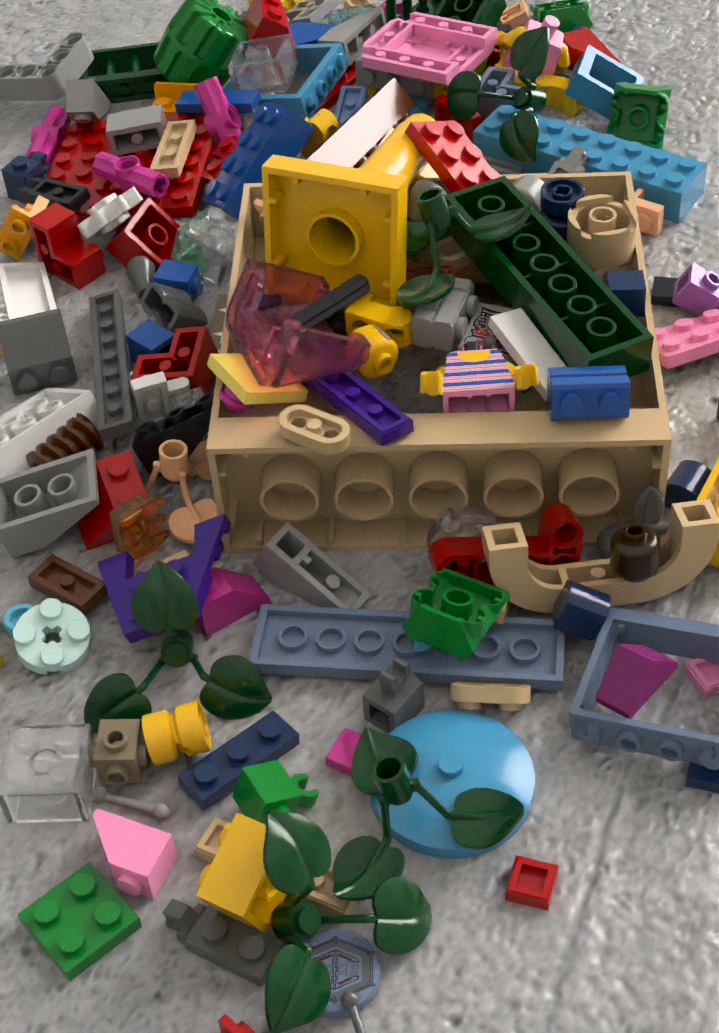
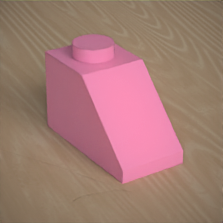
[93,809,178,899]

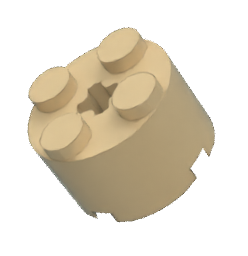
[567,194,638,272]

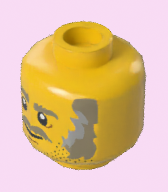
[344,325,399,379]

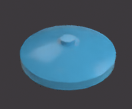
[369,710,535,859]

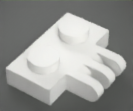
[130,371,192,423]

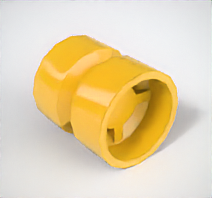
[142,700,212,766]

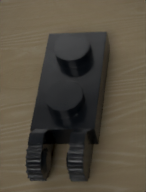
[14,176,91,212]

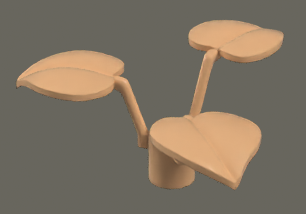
[145,437,218,544]

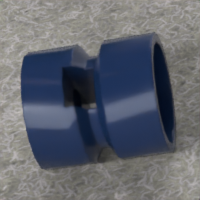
[540,178,585,241]

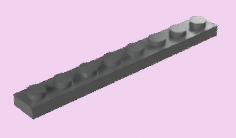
[89,289,136,441]

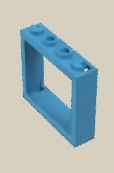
[224,43,348,124]

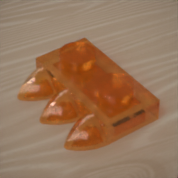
[109,494,170,564]

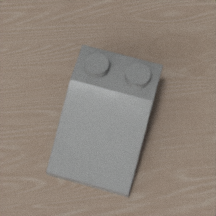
[0,448,99,558]

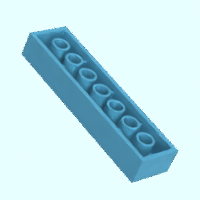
[473,104,707,223]

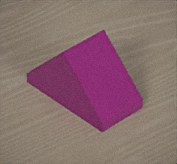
[595,643,678,719]

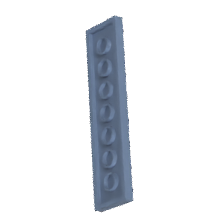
[249,604,565,691]

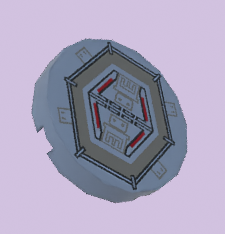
[304,928,381,1020]

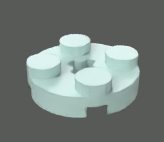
[13,598,91,675]

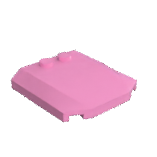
[362,12,497,88]

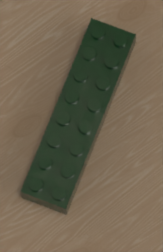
[445,176,654,378]

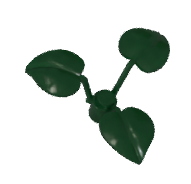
[446,26,550,163]
[396,187,532,306]
[84,561,272,733]
[332,727,525,901]
[263,812,432,1033]

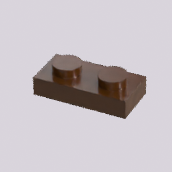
[28,554,108,616]

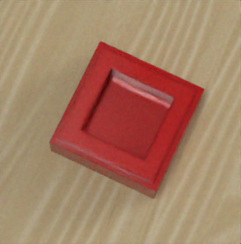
[505,855,559,911]

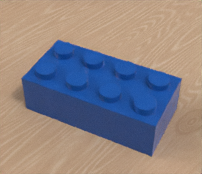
[202,102,315,223]

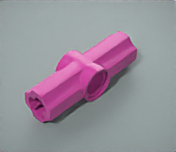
[194,76,242,143]
[25,106,71,166]
[92,151,170,199]

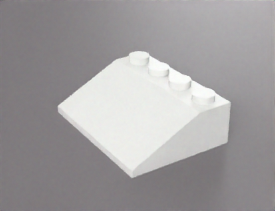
[0,388,99,478]

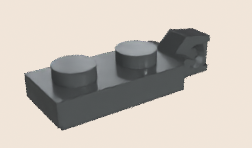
[162,898,284,986]

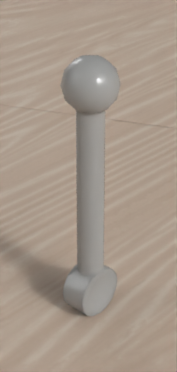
[91,785,170,820]

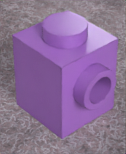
[672,262,719,317]

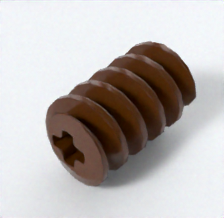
[26,413,104,468]

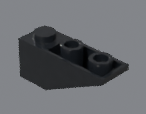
[131,392,214,478]

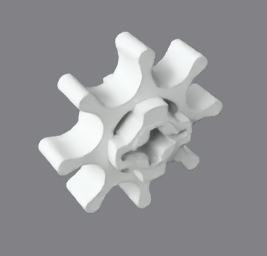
[77,186,143,240]

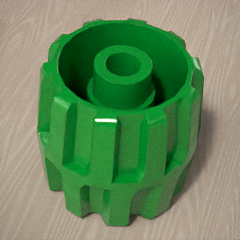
[153,0,249,87]

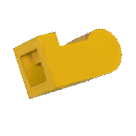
[535,74,585,117]
[300,109,338,157]
[345,293,412,349]

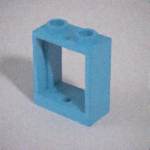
[564,45,644,120]

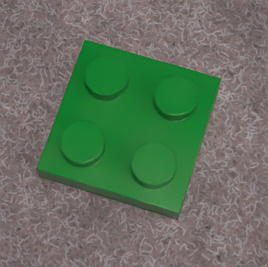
[18,862,142,982]

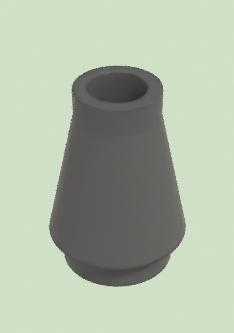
[126,256,155,299]

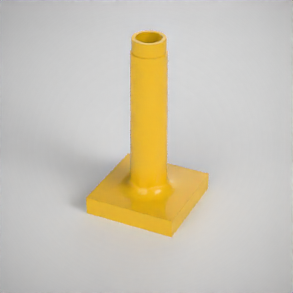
[261,113,435,309]

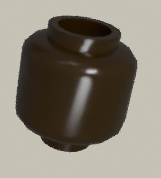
[610,523,660,582]

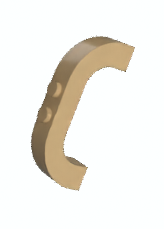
[482,499,719,613]

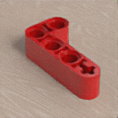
[428,502,584,584]

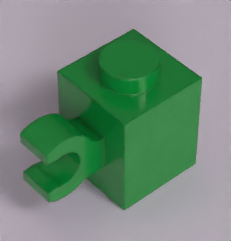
[232,760,319,824]

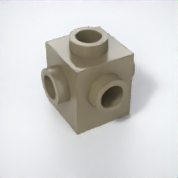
[89,719,151,786]

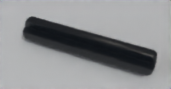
[278,274,371,342]

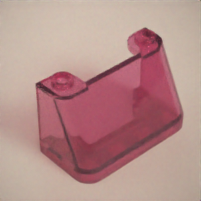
[226,258,371,388]

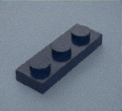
[178,710,300,810]

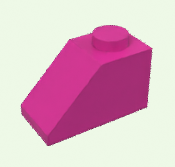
[195,567,271,636]

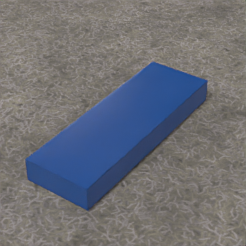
[175,89,261,113]

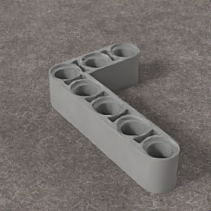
[0,32,94,101]

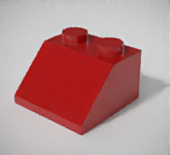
[244,0,299,64]
[105,197,183,273]
[77,450,155,551]

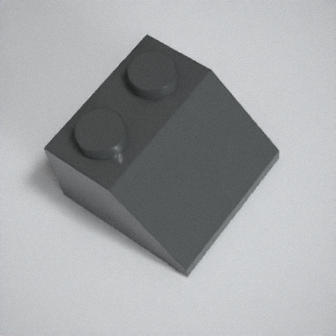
[0,308,78,396]

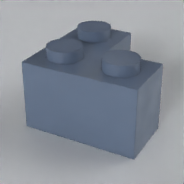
[477,66,521,123]

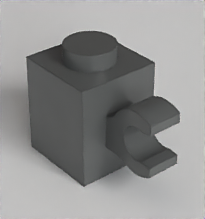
[362,657,425,734]

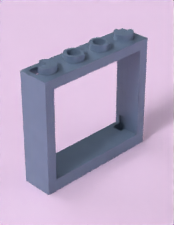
[569,606,719,770]

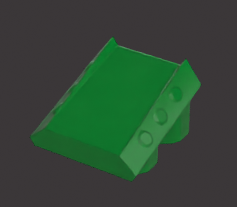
[530,0,593,33]
[607,82,672,149]
[402,568,510,662]

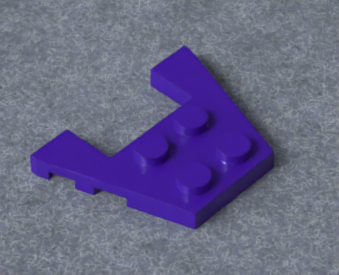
[98,514,231,644]

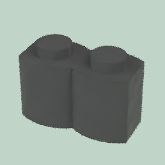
[140,282,208,333]

